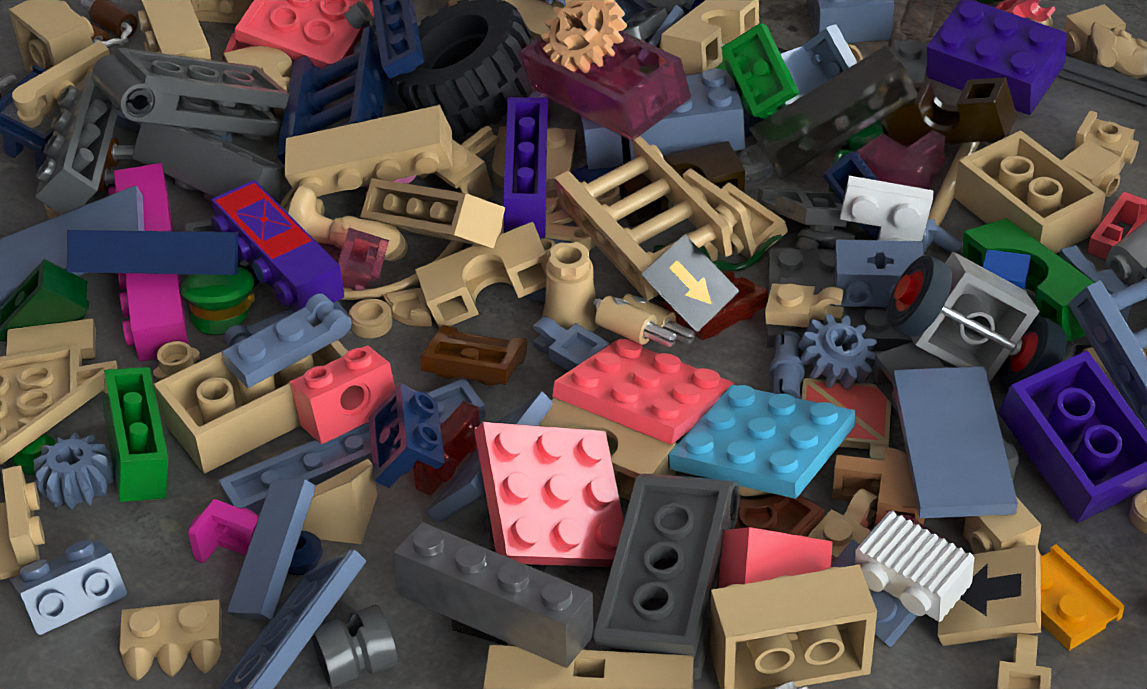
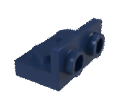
[369,383,445,488]

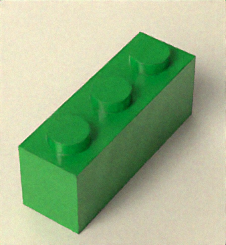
[103,367,168,502]

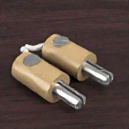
[593,294,695,347]

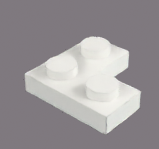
[840,176,933,241]

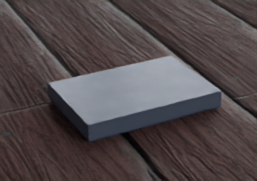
[426,391,553,523]

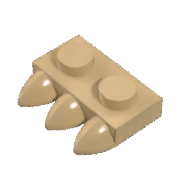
[120,599,222,681]

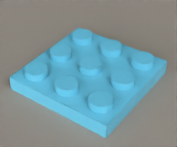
[668,385,855,499]

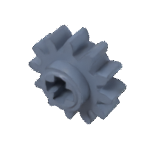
[798,314,877,390]

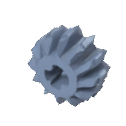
[33,432,114,510]

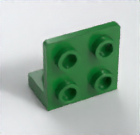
[721,23,800,124]

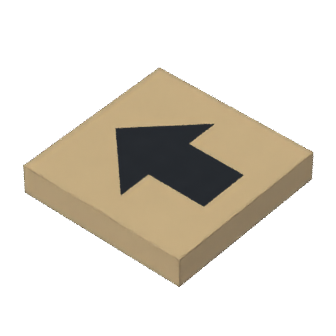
[938,544,1041,646]

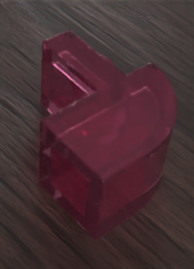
[856,130,946,190]

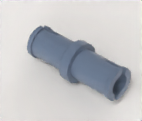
[769,331,805,399]

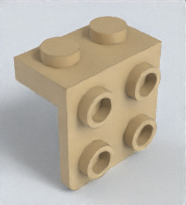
[683,169,788,259]
[0,465,45,580]

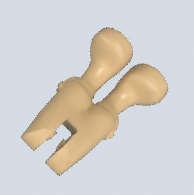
[288,186,408,262]

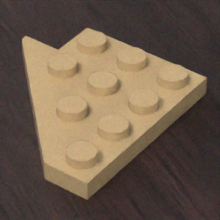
[0,343,118,465]

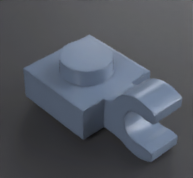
[533,316,610,371]

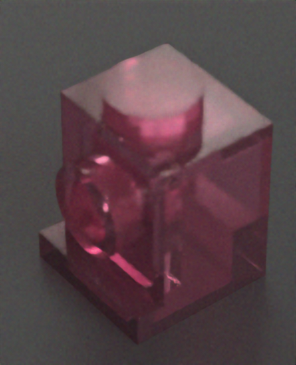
[337,228,389,291]

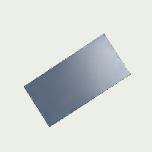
[0,185,145,306]
[892,366,1018,518]
[218,549,366,689]

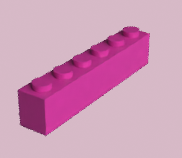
[108,163,189,362]

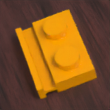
[1040,544,1125,651]

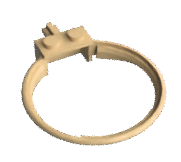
[280,125,499,300]

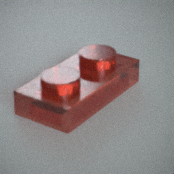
[413,401,480,496]

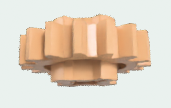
[542,0,627,74]

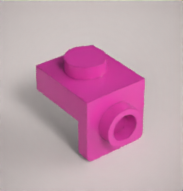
[188,499,259,563]

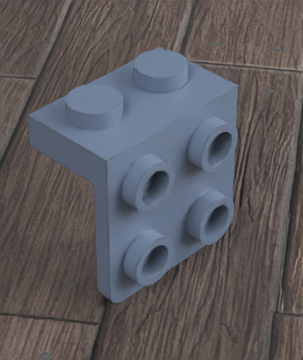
[780,24,873,130]

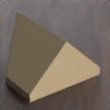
[302,459,377,544]

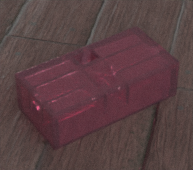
[520,30,691,141]

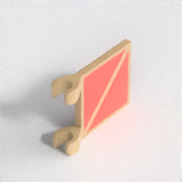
[801,378,891,461]

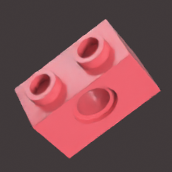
[289,345,395,444]

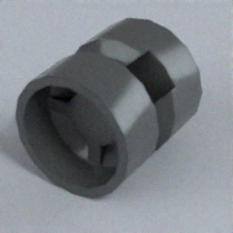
[311,604,398,689]

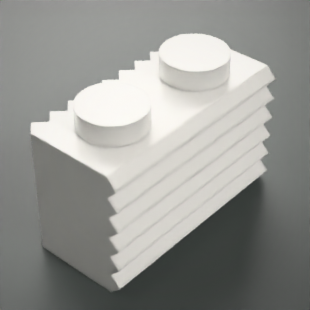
[855,510,974,622]

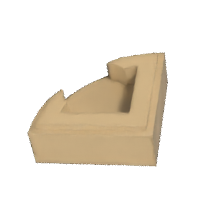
[383,288,432,327]

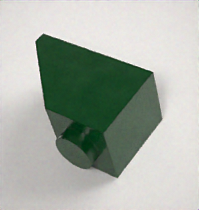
[0,259,89,342]

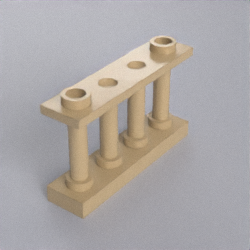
[554,133,733,301]

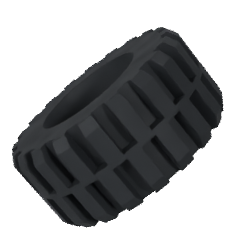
[389,0,543,137]

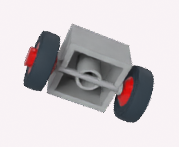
[886,252,1067,389]

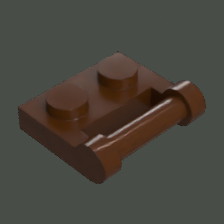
[421,325,528,386]

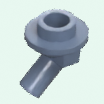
[922,219,963,254]

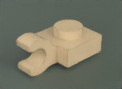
[765,283,844,327]
[807,488,878,564]
[996,633,1051,689]

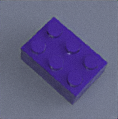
[926,0,1067,115]
[998,350,1147,524]

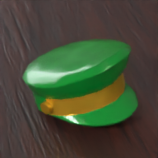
[180,266,255,335]

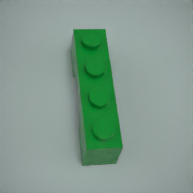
[963,218,1095,342]

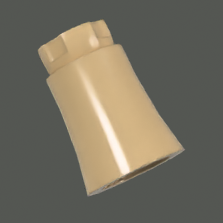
[542,242,598,332]

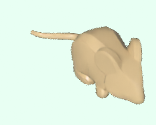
[1091,21,1147,79]

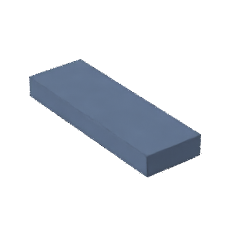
[227,479,316,620]

